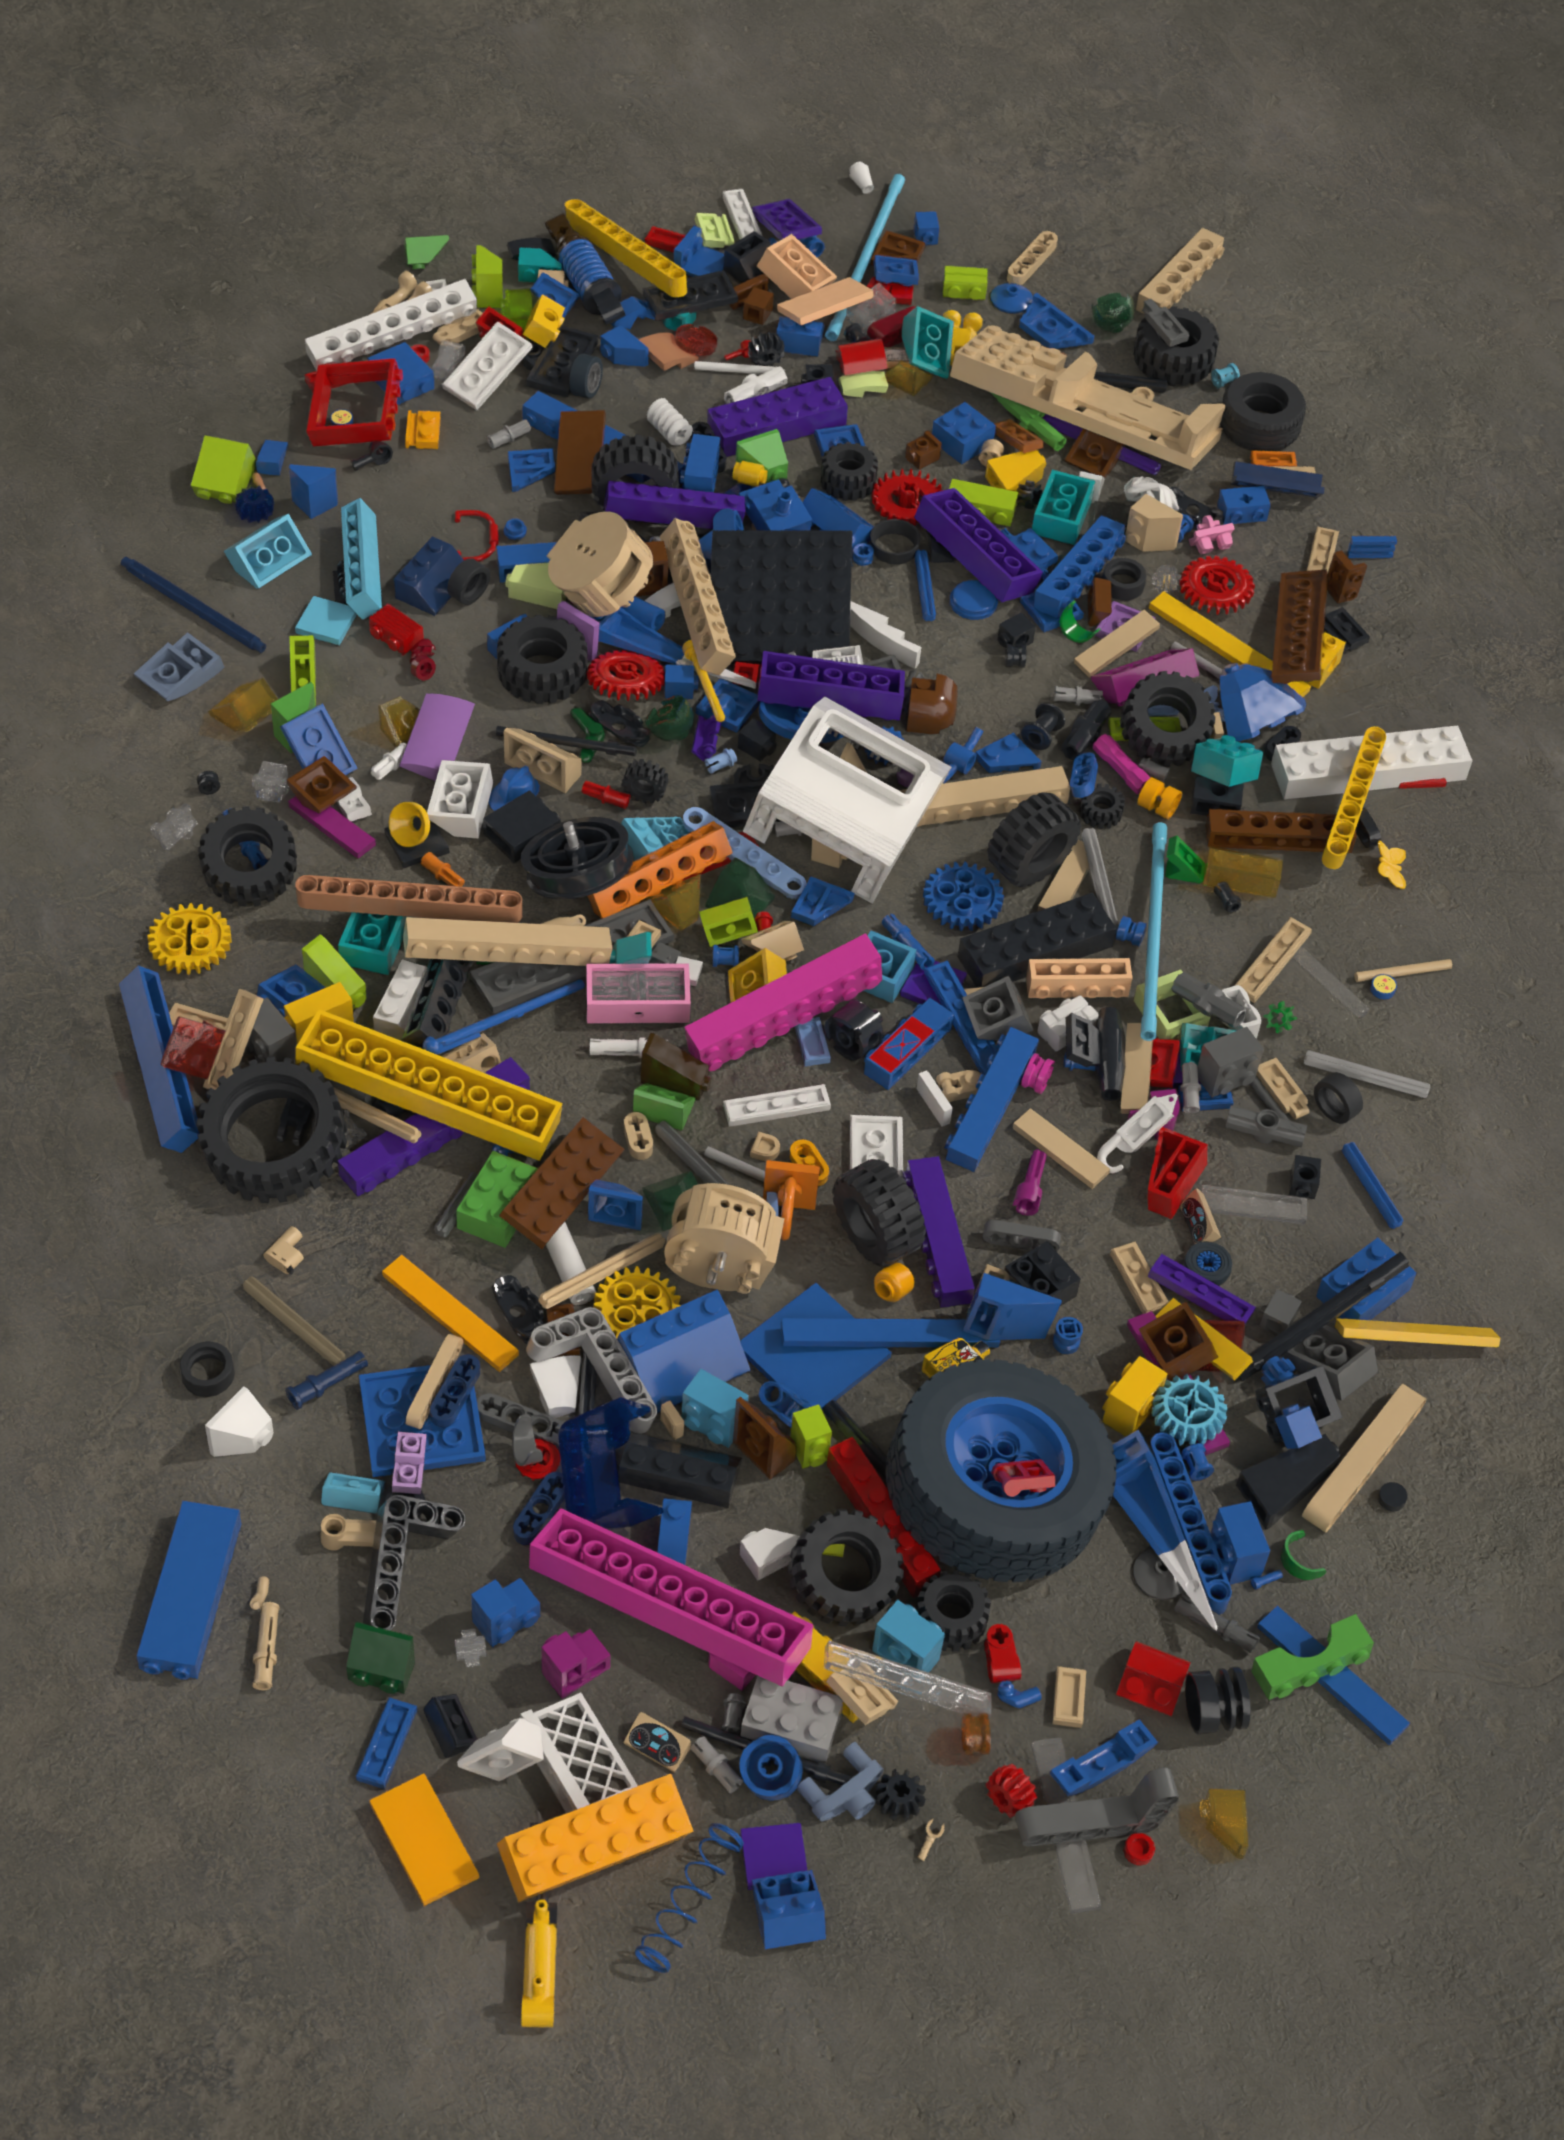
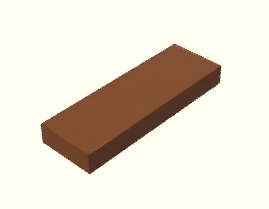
[995,419,1043,453]

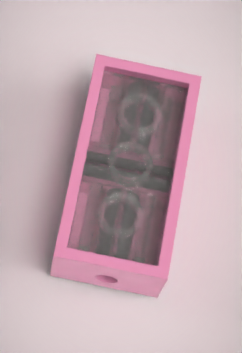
[586,963,691,1023]

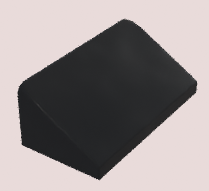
[926,530,954,563]
[423,1694,478,1758]

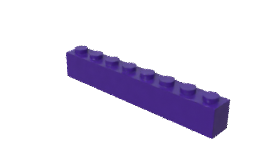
[338,1057,530,1197]

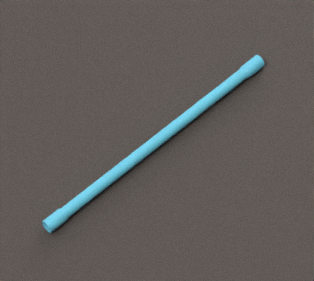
[825,174,905,341]
[1141,822,1167,1041]

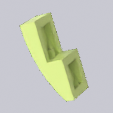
[838,371,888,397]

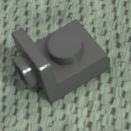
[648,943,681,964]

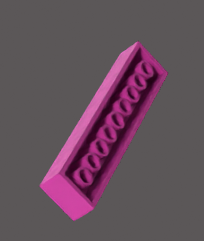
[529,1509,813,1687]

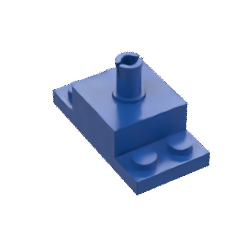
[738,479,813,530]

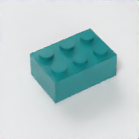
[1032,470,1095,545]
[338,912,412,975]

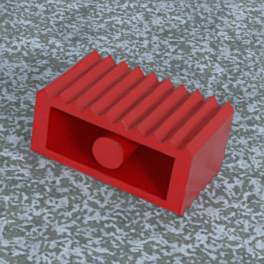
[369,603,424,656]

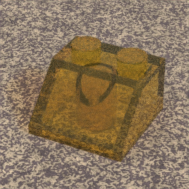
[208,678,278,732]

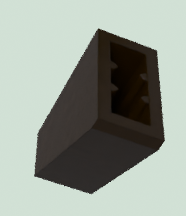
[641,1033,712,1101]

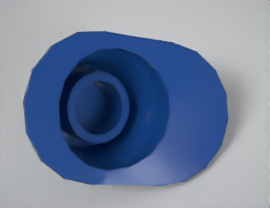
[488,765,540,811]

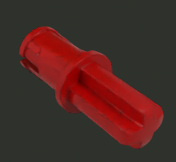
[581,781,631,810]

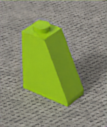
[302,934,367,1010]

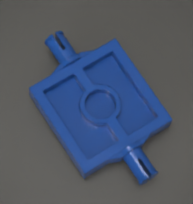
[1001,528,1058,580]

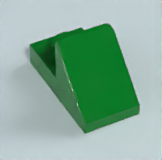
[1165,835,1206,883]

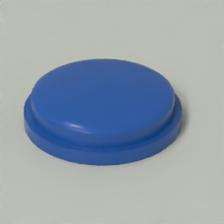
[950,580,998,620]

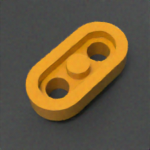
[789,1139,829,1186]

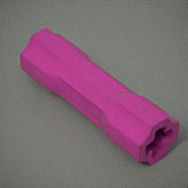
[1093,734,1150,795]

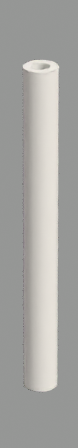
[694,361,782,375]

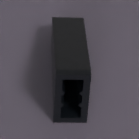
[1236,1434,1340,1530]

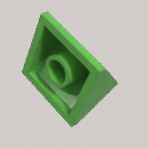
[633,1083,696,1130]

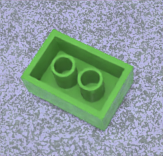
[456,1151,538,1248]

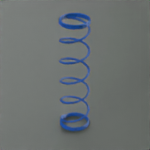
[635,1823,744,1973]

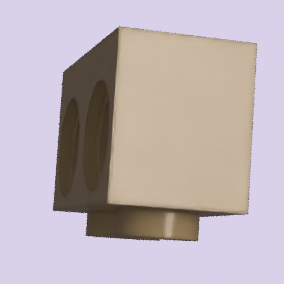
[442,1033,501,1073]

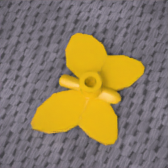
[1378,840,1406,889]

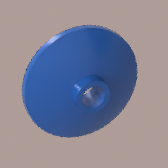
[990,283,1033,313]

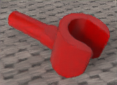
[724,340,750,361]

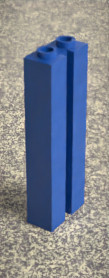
[137,1501,242,1679]

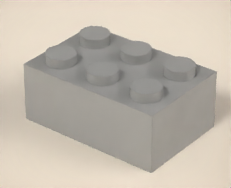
[740,1676,844,1764]

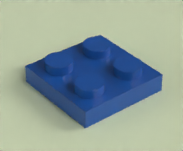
[874,255,919,286]

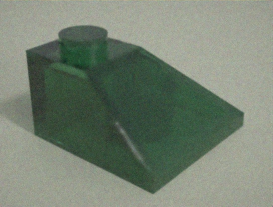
[705,857,775,918]
[642,1171,699,1231]

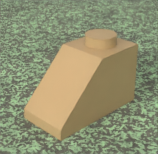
[741,921,804,961]

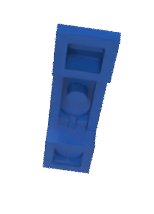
[1049,1719,1158,1796]

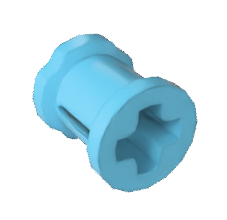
[1211,363,1240,388]

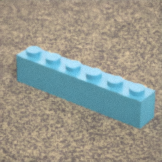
[341,498,382,620]

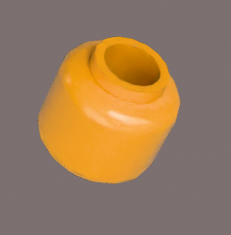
[874,1262,914,1302]

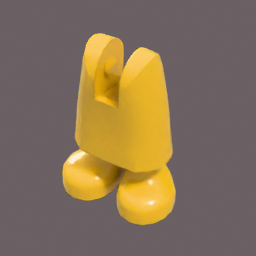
[942,310,983,366]

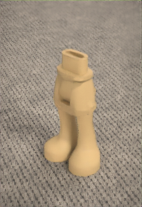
[369,271,433,315]

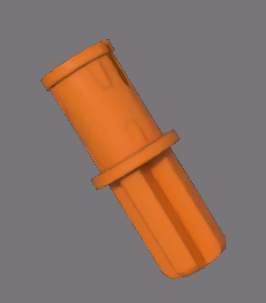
[421,852,465,887]

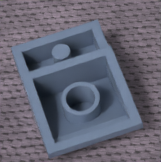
[134,632,225,701]

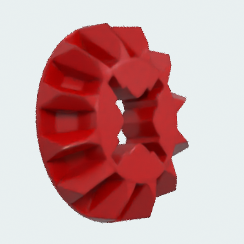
[515,1439,560,1481]

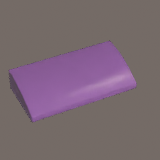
[399,694,475,781]

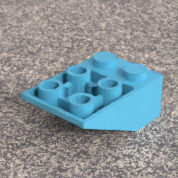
[621,817,691,871]

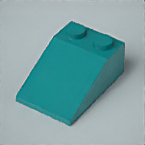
[902,306,954,379]

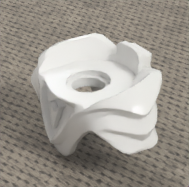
[1124,476,1179,511]

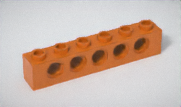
[588,821,733,919]

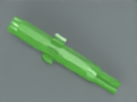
[990,392,1066,451]

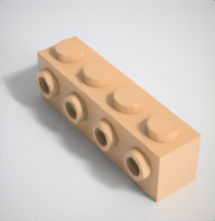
[1026,958,1133,999]

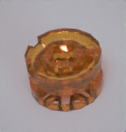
[961,1713,991,1755]

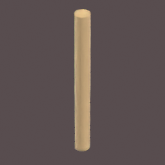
[1354,959,1452,982]

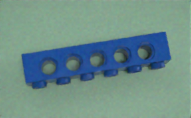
[1034,516,1126,618]

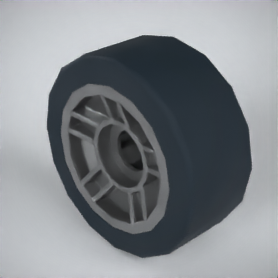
[569,354,603,399]

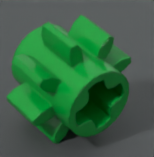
[1263,1001,1297,1033]

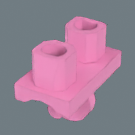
[1189,515,1234,555]

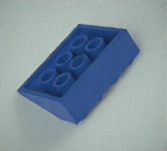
[617,1289,750,1414]

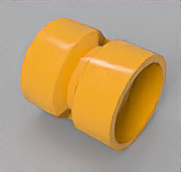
[1137,777,1182,820]

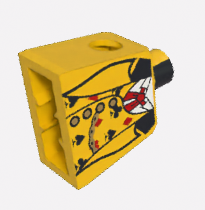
[922,1338,990,1378]

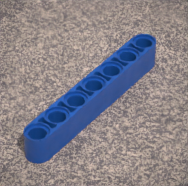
[1149,1433,1232,1615]

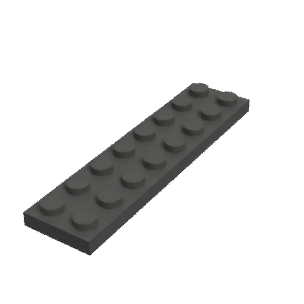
[470,900,674,1014]

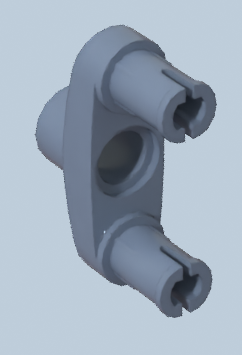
[797,1742,884,1821]

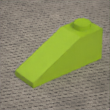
[289,635,316,704]

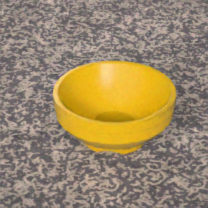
[389,802,430,847]

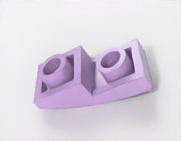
[392,1432,427,1494]

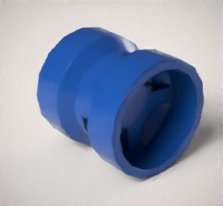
[798,235,825,257]
[1116,916,1147,947]
[1053,1317,1083,1354]

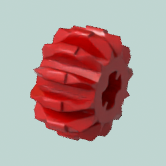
[986,1764,1037,1818]

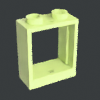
[1134,970,1210,1040]

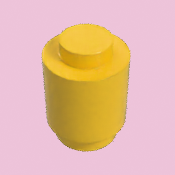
[733,461,768,487]

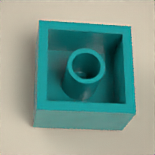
[1191,735,1263,787]

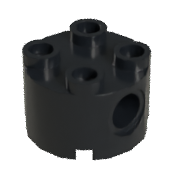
[824,999,884,1060]

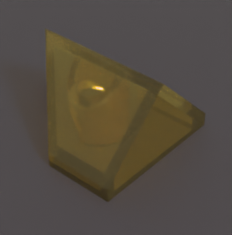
[885,360,933,396]
[378,696,420,748]
[646,874,701,931]

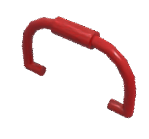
[455,510,499,562]

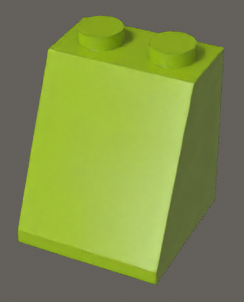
[191,436,257,504]

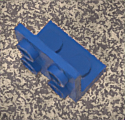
[674,226,724,277]

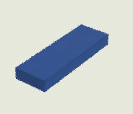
[356,1697,417,1789]

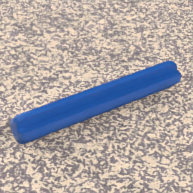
[914,550,936,622]
[1342,1142,1403,1229]

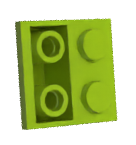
[472,245,503,308]

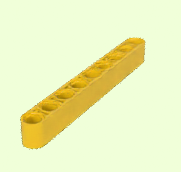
[565,199,687,297]

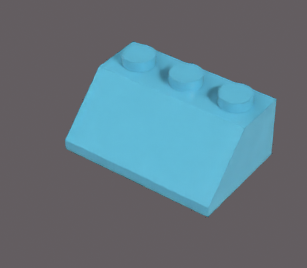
[224,514,312,589]

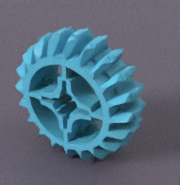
[1151,1374,1227,1446]

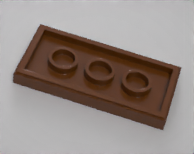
[554,410,606,495]

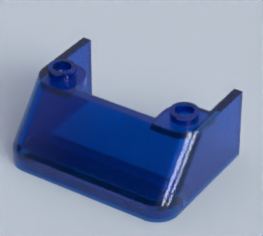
[558,1397,664,1529]

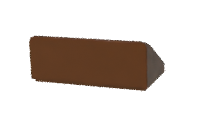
[1087,578,1112,627]

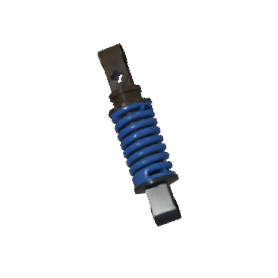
[545,213,626,326]

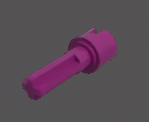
[1013,1149,1047,1216]

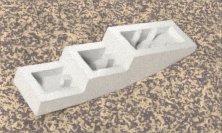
[850,602,921,669]

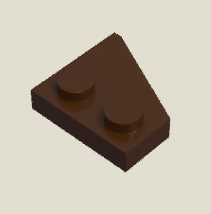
[871,230,925,266]

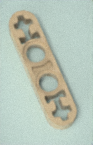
[1007,231,1058,285]
[406,1334,463,1429]

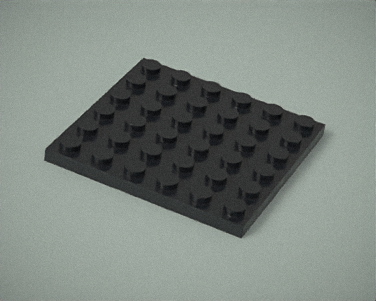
[711,530,853,664]

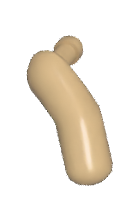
[250,1576,269,1610]

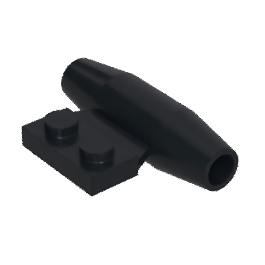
[1065,1007,1126,1101]

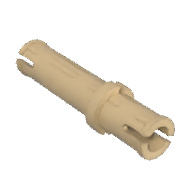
[253,1602,280,1690]

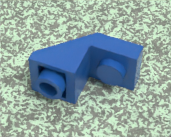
[610,297,654,330]

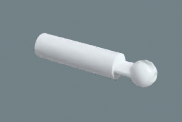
[546,1222,596,1305]

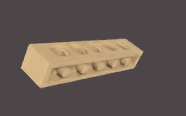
[1136,228,1224,314]

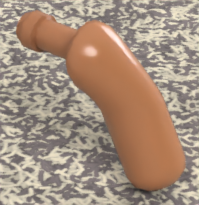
[252,473,266,499]

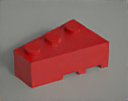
[1148,1127,1207,1219]

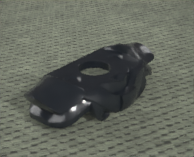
[1170,486,1224,526]
[588,700,650,747]
[491,1275,544,1344]

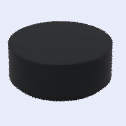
[1378,1482,1408,1512]

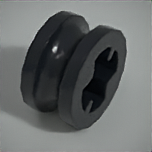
[196,771,221,795]

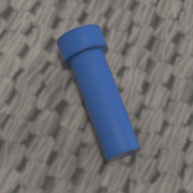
[1251,1570,1283,1590]

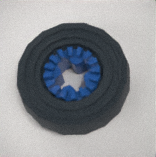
[1184,1241,1232,1286]

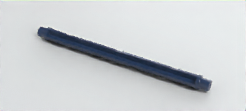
[121,556,266,653]

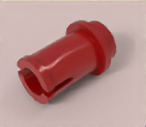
[754,912,773,932]

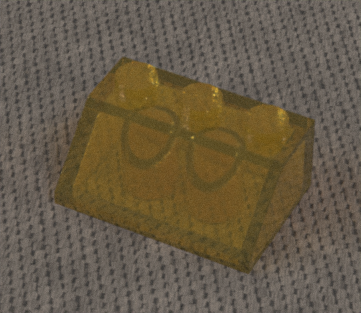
[1203,846,1283,898]

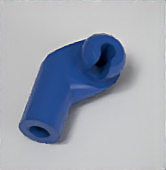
[997,1681,1042,1708]

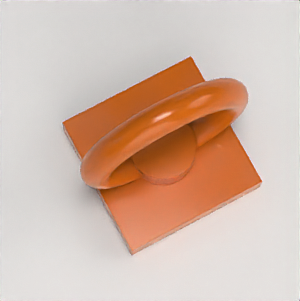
[763,1160,820,1241]

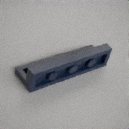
[1231,462,1325,498]

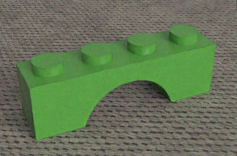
[1251,1614,1374,1700]

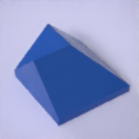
[588,1179,643,1231]

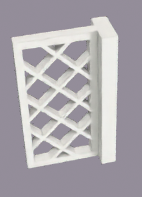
[520,1693,638,1813]

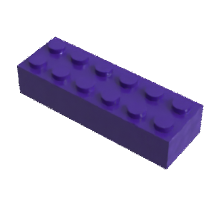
[707,377,848,457]
[914,488,1043,602]
[757,651,905,720]

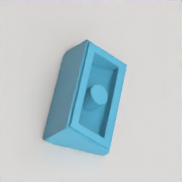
[321,1473,385,1513]

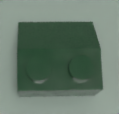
[346,1622,415,1694]

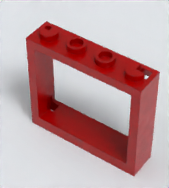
[307,358,403,447]

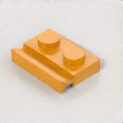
[405,411,441,449]

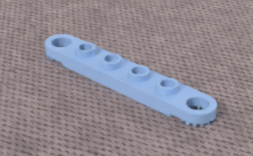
[683,807,806,900]

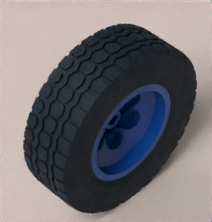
[886,1359,1117,1582]

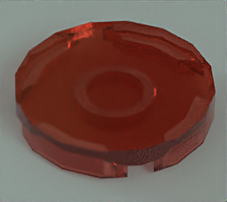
[674,324,718,356]

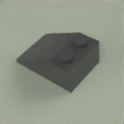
[1282,1325,1378,1401]

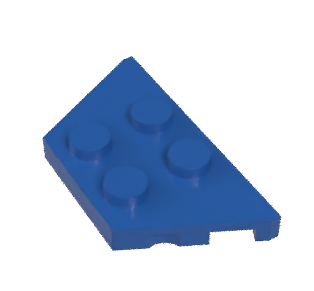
[1019,293,1094,349]

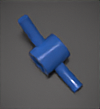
[943,727,984,784]

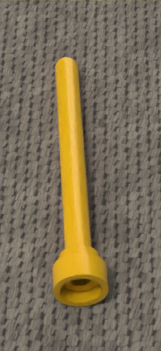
[682,640,725,722]

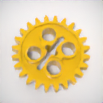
[147,903,232,975]
[593,1266,681,1338]

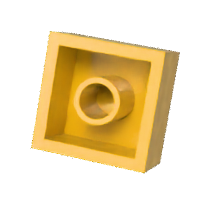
[1102,1356,1168,1437]

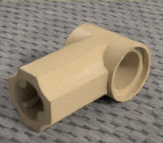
[320,1514,376,1550]

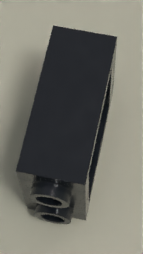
[1255,1366,1343,1442]

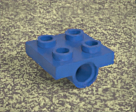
[696,678,760,733]

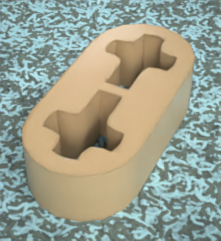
[624,1112,653,1160]

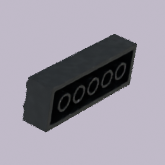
[957,892,1117,988]

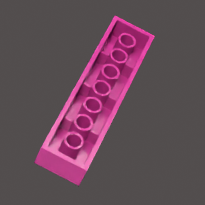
[684,933,882,1071]

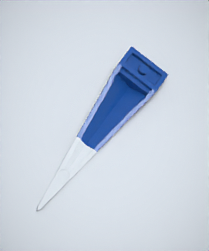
[589,607,756,689]
[1112,1430,1217,1631]

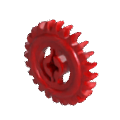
[871,469,944,526]
[1179,556,1255,615]
[587,650,665,701]

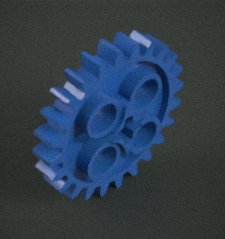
[923,862,1004,931]

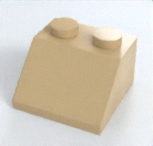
[1125,494,1183,552]

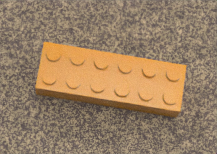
[497,1774,693,1902]

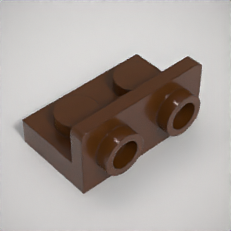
[1327,550,1367,604]

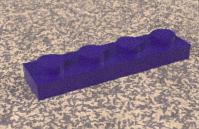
[1147,1254,1256,1330]

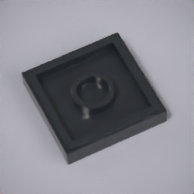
[384,817,449,868]

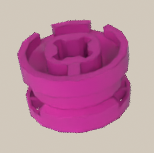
[1021,1053,1055,1094]

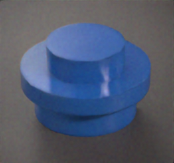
[504,519,527,540]

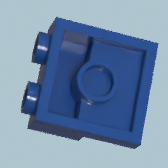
[257,964,326,1017]

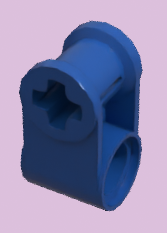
[759,1381,812,1427]

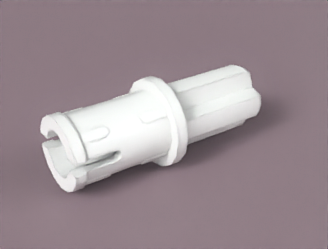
[371,743,407,780]

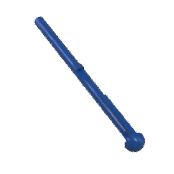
[422,979,585,1055]

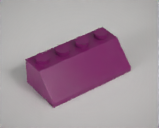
[1091,648,1200,706]

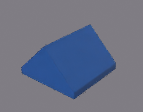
[289,464,338,519]

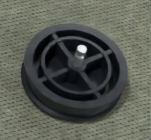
[521,817,634,899]

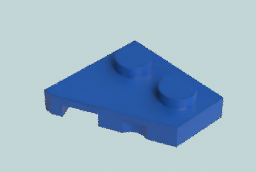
[791,877,855,926]

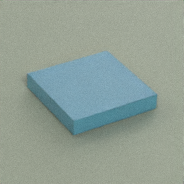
[295,596,357,645]

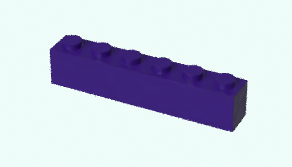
[604,481,745,529]
[903,1156,975,1308]

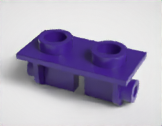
[691,715,722,762]

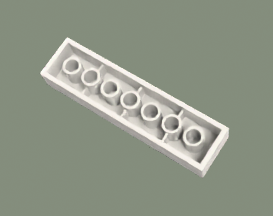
[1271,726,1472,800]

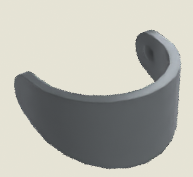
[512,1414,543,1466]

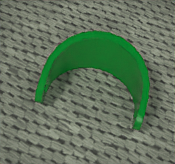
[1060,600,1101,643]
[1281,1530,1326,1580]

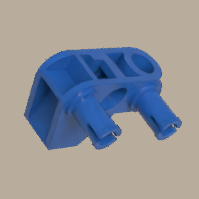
[699,508,743,573]

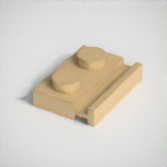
[827,1659,898,1725]

